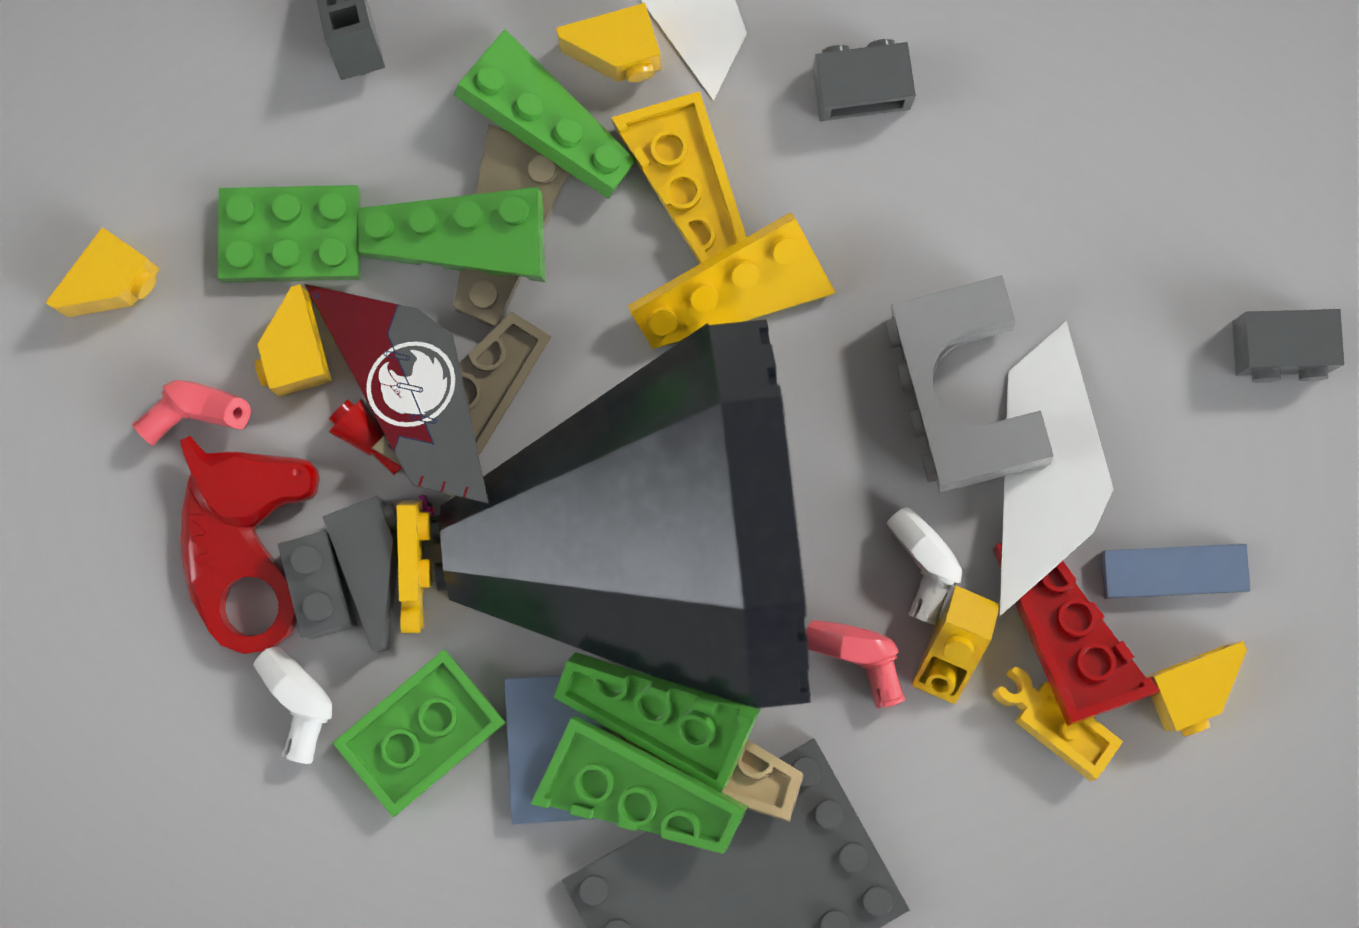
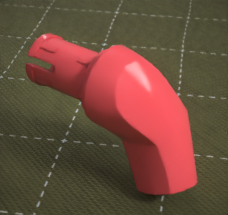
[132,380,251,446]
[806,620,905,708]

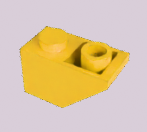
[911,586,1000,704]

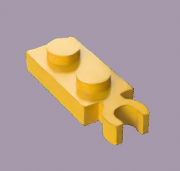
[397,500,432,633]
[992,667,1123,782]

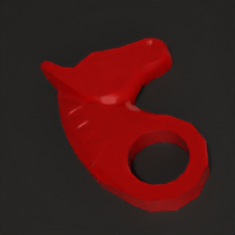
[180,435,320,654]

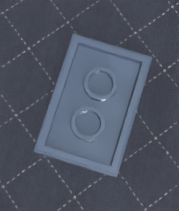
[504,675,604,824]

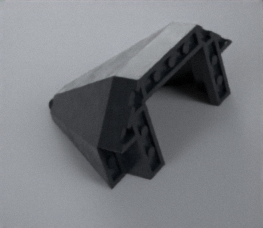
[430,319,811,709]

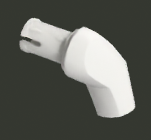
[887,507,962,625]
[253,647,332,764]

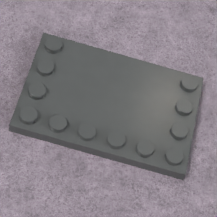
[561,738,910,928]

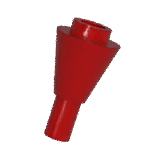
[329,399,402,475]

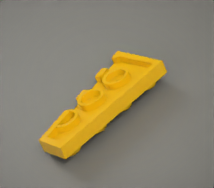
[611,91,747,264]
[628,212,836,349]

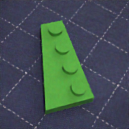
[454,29,636,199]
[358,187,546,282]
[553,652,761,792]
[531,715,748,854]

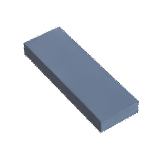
[1101,544,1251,599]

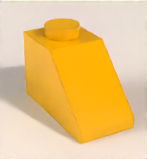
[556,3,661,83]
[45,227,160,317]
[254,284,333,397]
[1145,641,1247,737]

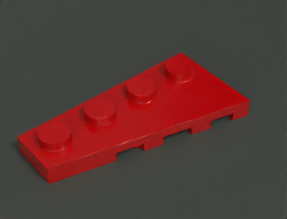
[993,543,1160,727]

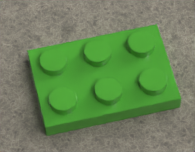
[218,185,361,283]
[333,649,507,817]

